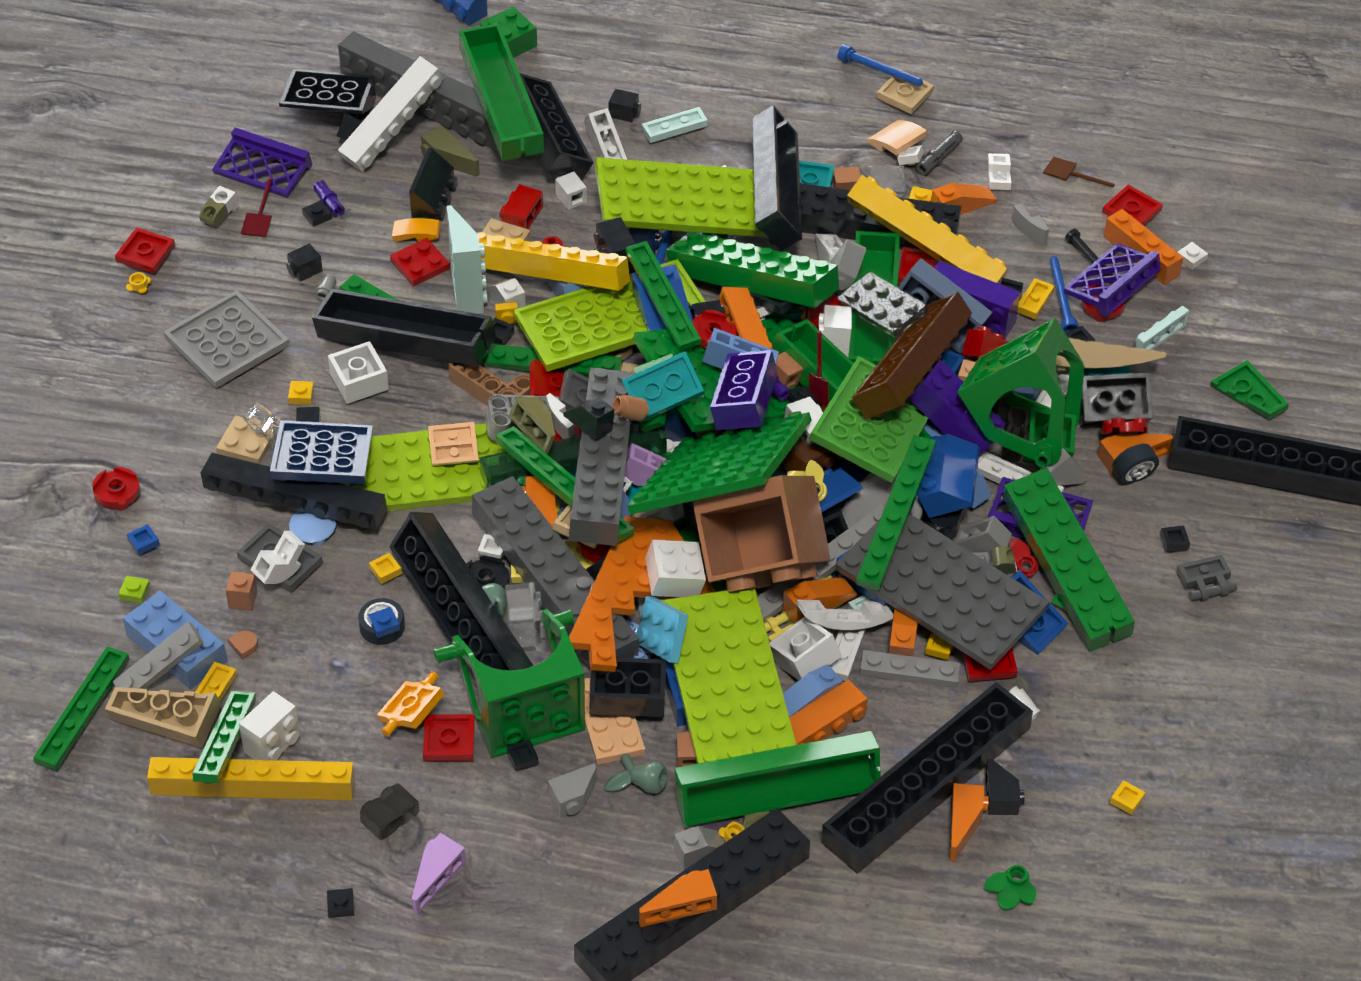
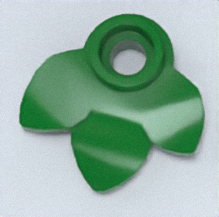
[984,865,1036,910]

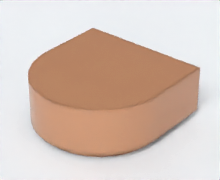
[228,631,258,659]

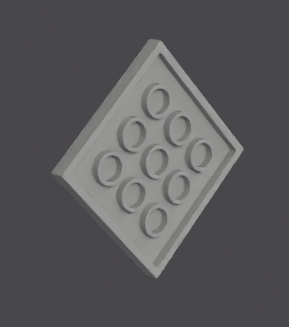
[164,290,290,388]

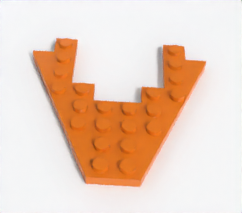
[569,516,716,672]

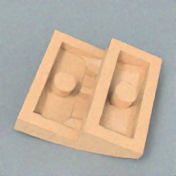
[867,120,927,156]
[428,422,479,466]

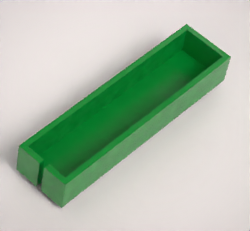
[459,23,544,161]
[848,231,900,366]
[666,232,839,308]
[772,319,931,439]
[1003,468,1135,652]
[675,731,881,827]

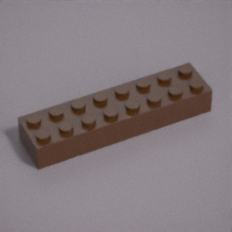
[851,291,972,420]

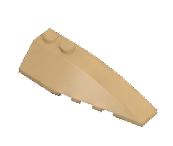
[1056,338,1166,371]

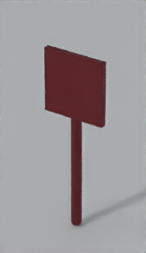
[241,178,272,237]
[809,330,829,407]

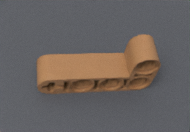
[448,361,530,406]

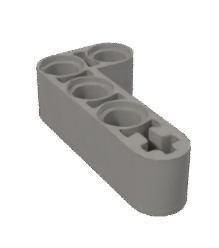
[485,394,567,441]

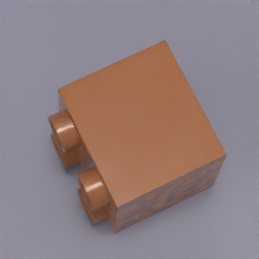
[693,475,831,592]

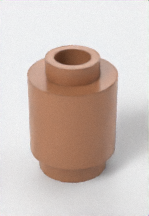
[612,394,649,422]

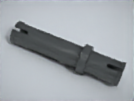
[916,131,963,175]

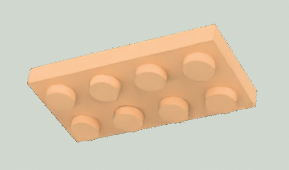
[585,677,645,765]

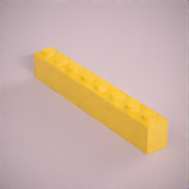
[847,175,1007,284]
[477,232,630,291]
[147,757,355,801]

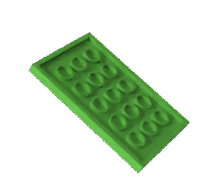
[808,356,929,483]

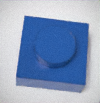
[127,524,160,555]
[368,607,400,638]

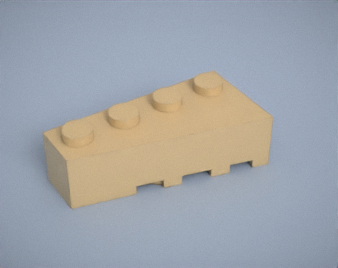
[105,687,222,748]

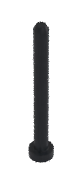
[1065,228,1114,284]

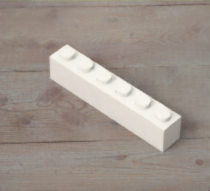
[338,56,444,172]

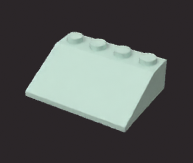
[447,206,488,314]

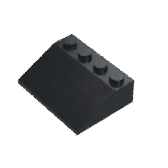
[279,68,376,114]

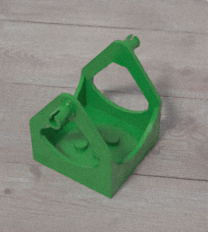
[957,318,1085,468]
[433,609,585,759]

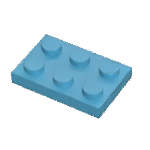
[636,596,688,663]

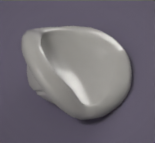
[842,470,923,529]

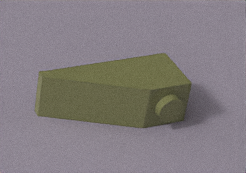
[420,125,479,177]
[509,397,555,455]

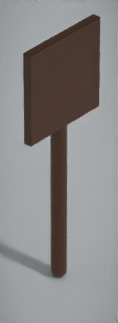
[1043,156,1115,187]

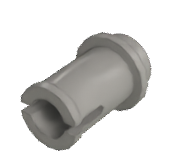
[315,274,337,301]

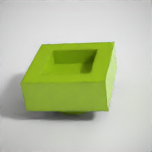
[118,576,150,604]

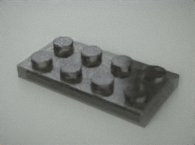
[837,272,928,338]

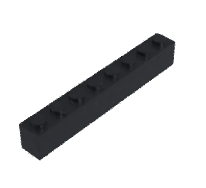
[200,453,387,530]

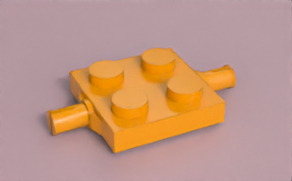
[377,671,445,737]

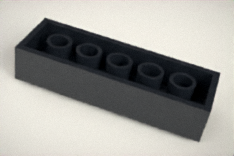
[519,73,594,180]

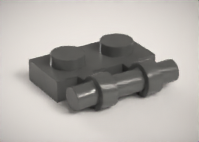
[1177,555,1237,601]

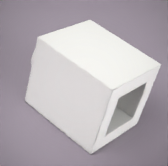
[555,172,587,210]

